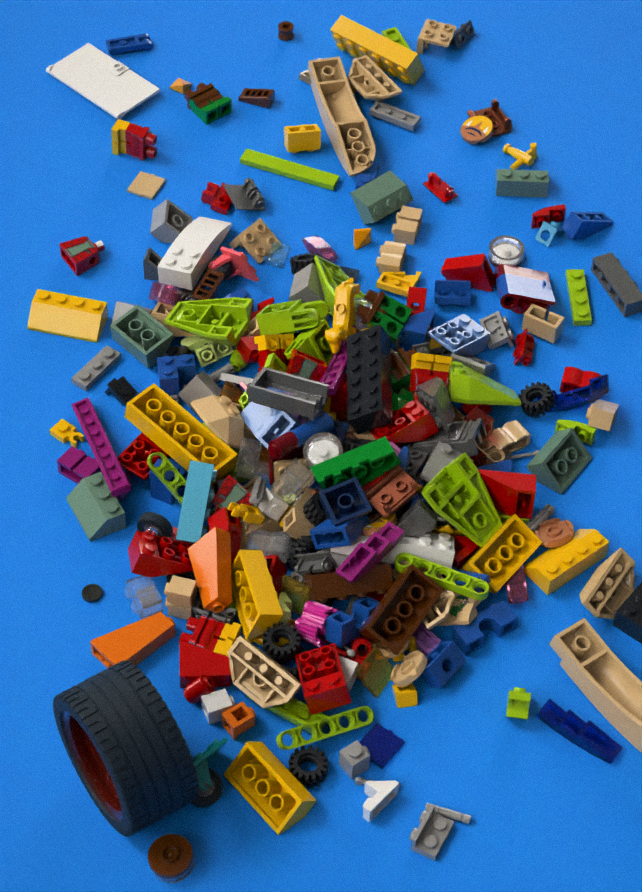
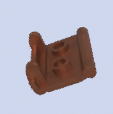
[467,99,512,138]
[364,465,423,520]

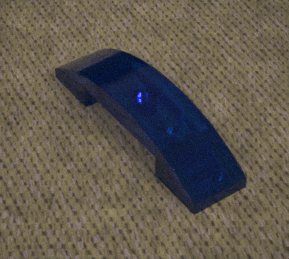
[537,374,609,412]

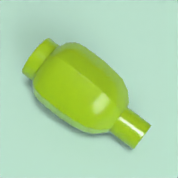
[230,348,248,372]

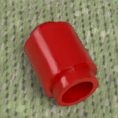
[350,636,373,660]
[183,674,215,704]

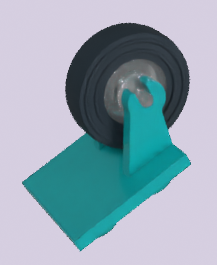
[190,737,228,808]

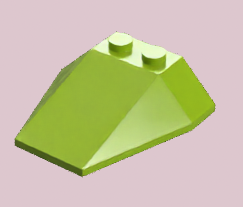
[314,255,371,326]
[164,297,253,346]
[448,361,521,406]
[421,452,503,548]

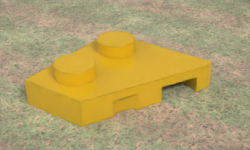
[376,271,422,297]

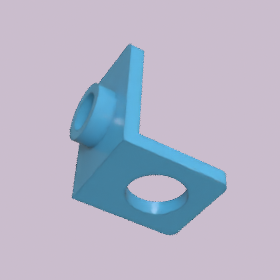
[535,221,565,247]

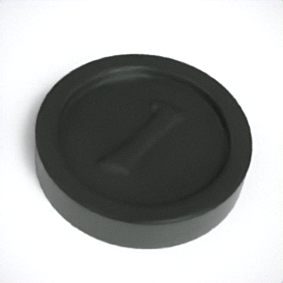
[82,584,102,603]

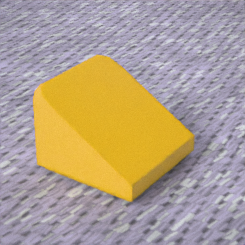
[392,683,418,708]

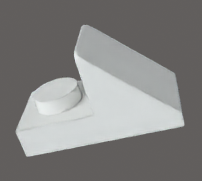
[363,781,399,823]

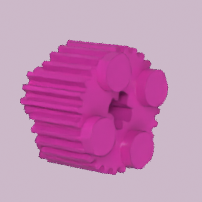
[295,601,338,647]

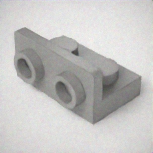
[479,311,515,350]
[409,805,454,861]

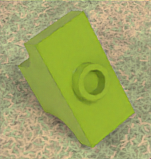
[506,687,531,719]

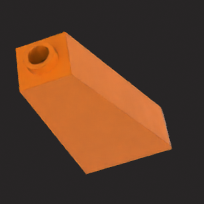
[188,527,232,613]
[90,612,175,668]

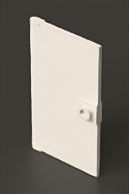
[46,43,160,119]

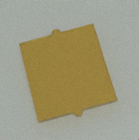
[280,575,312,616]
[355,646,393,697]

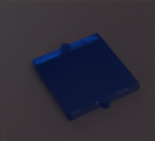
[359,723,405,769]

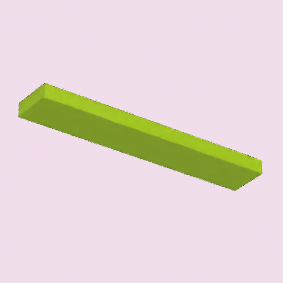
[240,148,340,191]

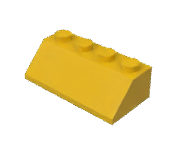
[27,289,108,343]
[459,514,543,594]
[521,529,609,595]
[231,550,283,640]
[223,741,317,835]

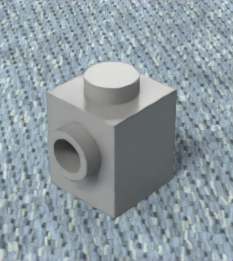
[339,740,371,780]

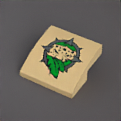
[436,590,483,626]

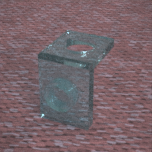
[263,242,291,269]

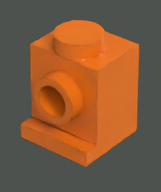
[221,701,256,740]

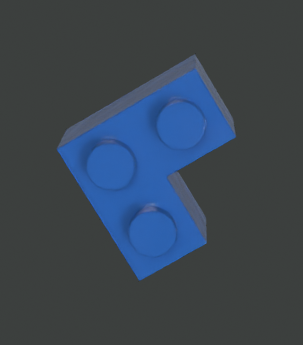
[157,354,196,396]
[149,458,188,505]

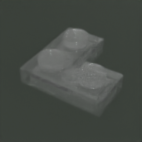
[234,437,269,483]

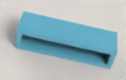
[176,460,217,544]

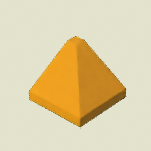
[170,78,192,94]
[353,228,371,250]

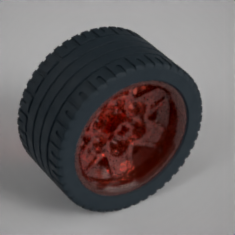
[53,661,199,837]

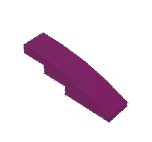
[335,521,405,583]

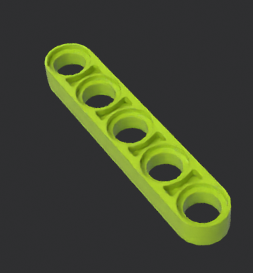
[147,452,213,530]
[395,553,489,601]
[276,706,374,751]

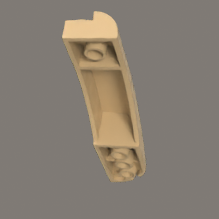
[308,57,376,177]
[549,618,642,753]

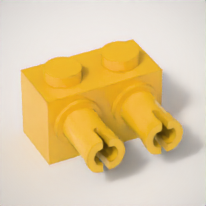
[283,124,321,153]

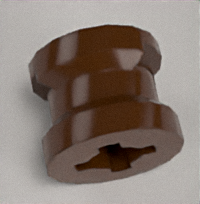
[278,21,294,41]

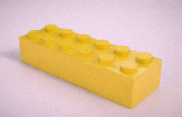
[330,15,424,85]
[124,383,238,486]

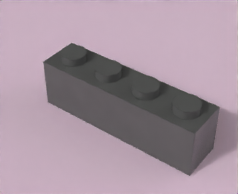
[591,252,642,317]

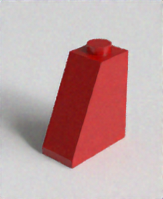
[441,253,496,292]
[179,641,232,688]

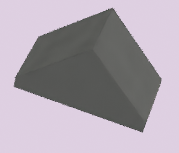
[143,247,162,281]

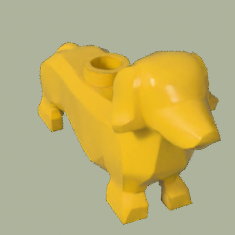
[325,278,360,354]

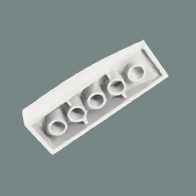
[157,216,232,290]
[330,531,455,569]

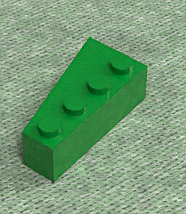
[310,436,402,490]

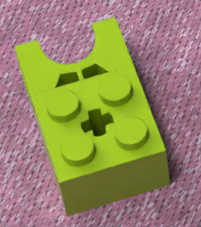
[256,299,329,335]
[284,319,334,367]

